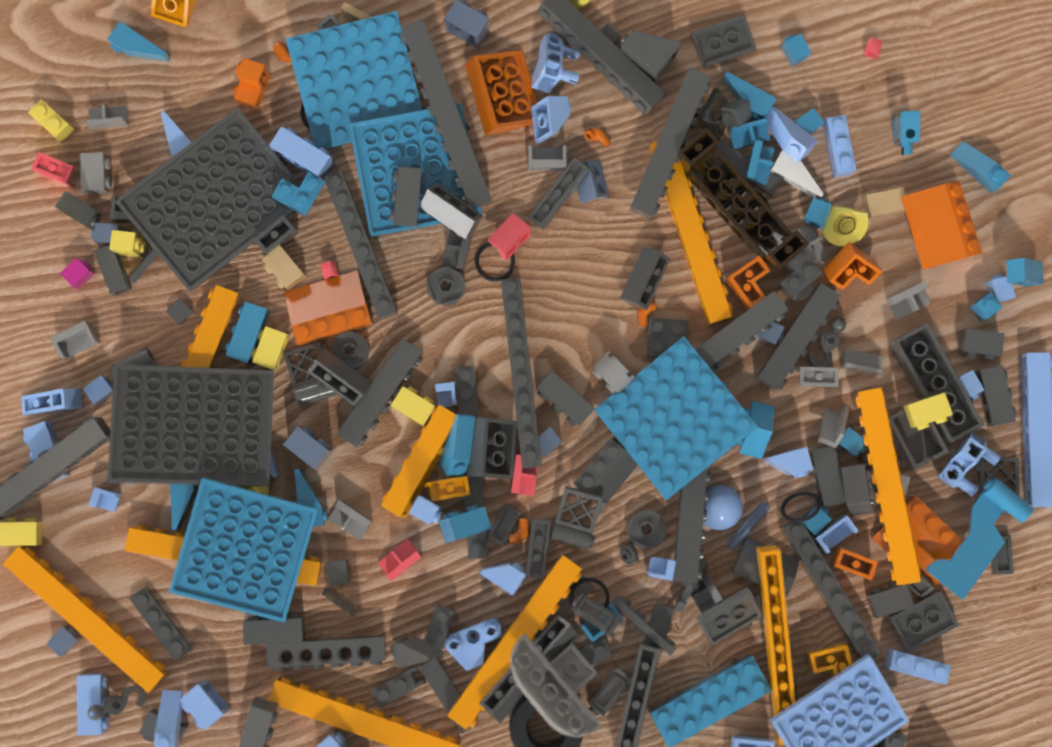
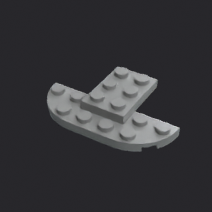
[510,633,602,737]

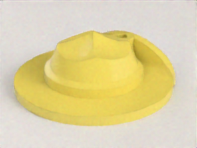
[822,205,869,247]

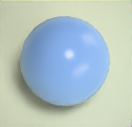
[703,484,743,531]

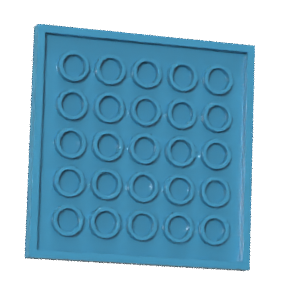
[286,11,422,149]
[349,103,482,237]
[594,336,758,500]
[168,477,318,623]

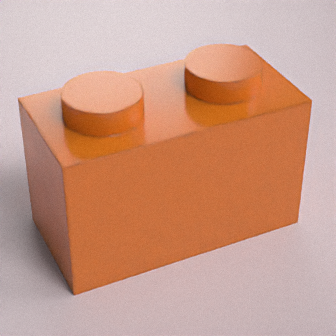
[830,547,878,580]

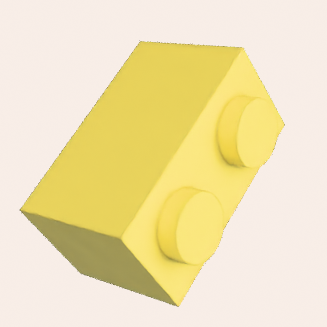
[28,99,75,143]
[109,230,146,258]
[251,326,290,372]
[391,386,436,426]
[903,393,953,430]
[0,518,43,546]

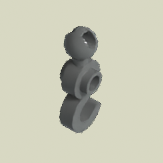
[808,317,847,367]
[674,559,708,612]
[88,686,146,721]

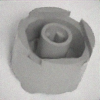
[592,351,636,393]

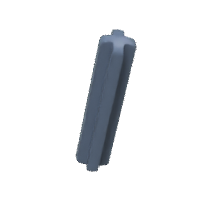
[726,502,770,550]

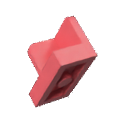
[31,152,76,188]
[488,214,531,261]
[511,454,538,496]
[378,539,422,581]

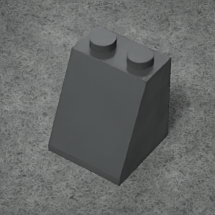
[619,30,681,83]

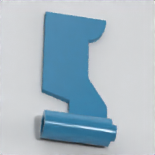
[925,478,1034,600]

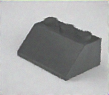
[573,438,638,505]
[731,536,799,597]

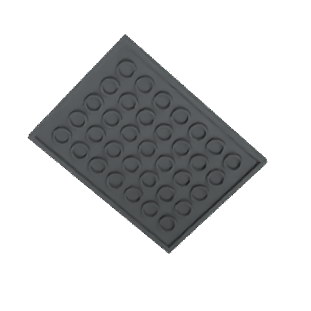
[115,107,300,293]
[107,364,274,487]

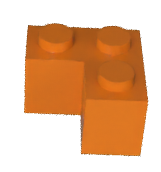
[233,58,271,110]
[823,242,883,290]
[725,255,771,311]

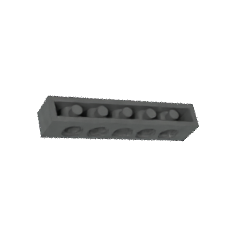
[266,635,387,671]

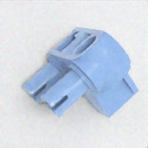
[531,33,579,93]
[937,432,1001,497]
[445,616,504,671]

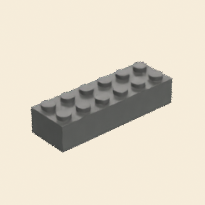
[888,323,984,444]

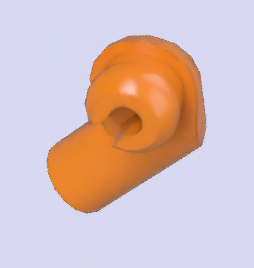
[273,41,292,63]
[584,128,612,148]
[637,301,657,327]
[509,519,529,545]

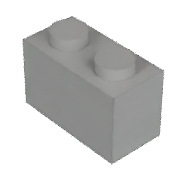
[80,152,112,195]

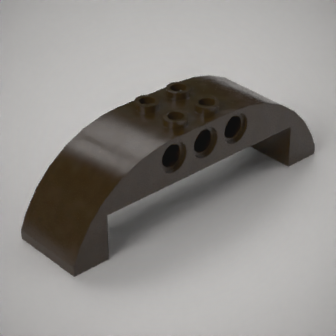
[677,128,810,270]

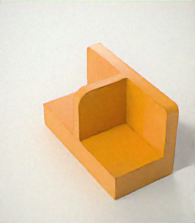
[424,476,470,501]

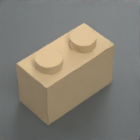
[862,186,905,220]
[262,245,306,291]

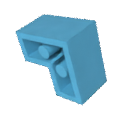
[272,172,325,217]
[737,401,775,459]
[438,505,492,543]

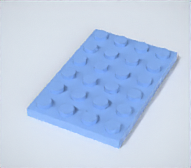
[770,654,909,747]

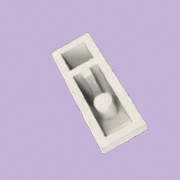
[770,150,823,199]

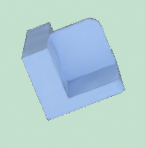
[646,557,676,581]

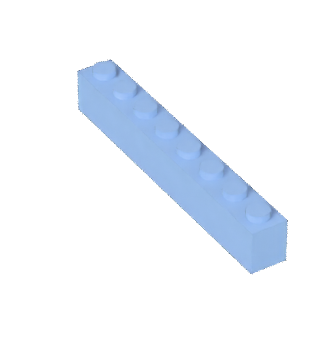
[1021,353,1052,507]

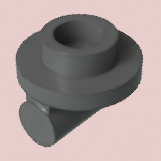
[620,542,639,564]

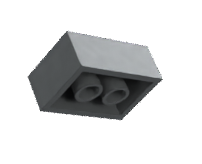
[468,418,517,479]

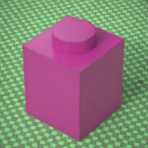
[60,258,95,290]

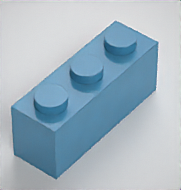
[225,302,270,365]

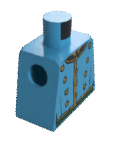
[892,111,920,155]

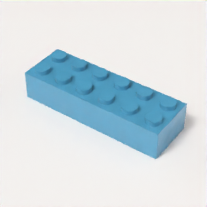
[648,654,772,747]

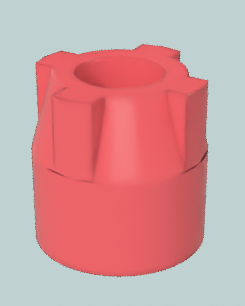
[864,38,882,58]
[320,261,339,279]

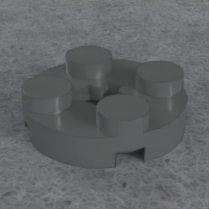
[427,267,465,306]
[330,331,369,370]
[627,510,666,549]

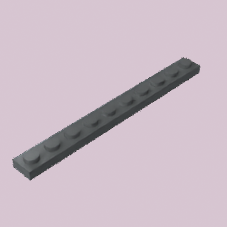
[501,277,542,469]
[455,365,488,559]

